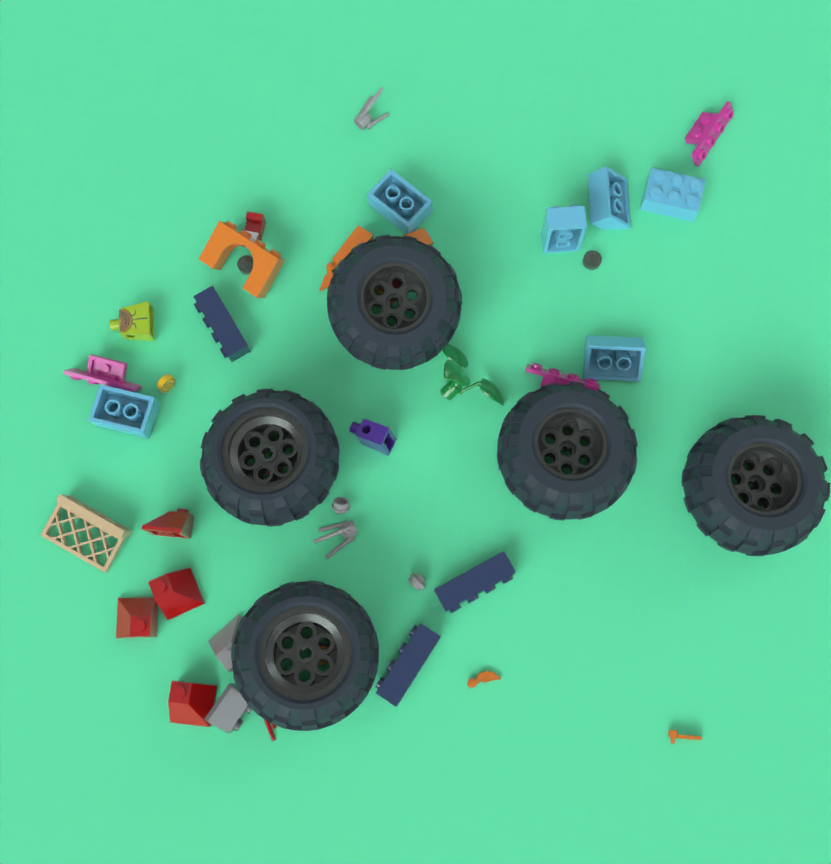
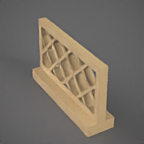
[40,494,132,573]

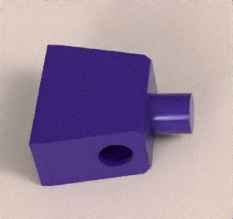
[349,419,397,456]

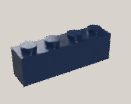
[193,285,251,362]
[434,551,516,613]
[375,623,441,707]

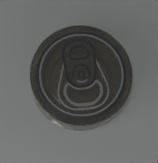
[583,250,602,270]
[237,255,254,275]

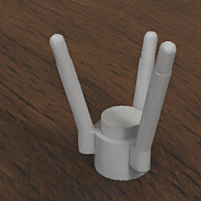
[353,87,389,130]
[313,520,358,559]

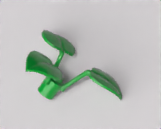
[440,344,504,406]

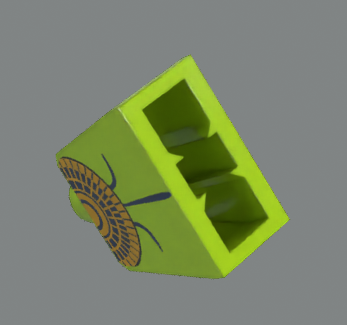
[109,301,155,341]

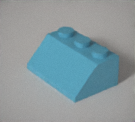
[588,167,631,229]
[583,335,646,382]

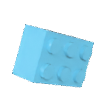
[640,167,706,222]
[367,169,433,234]
[541,205,587,253]
[88,384,161,439]

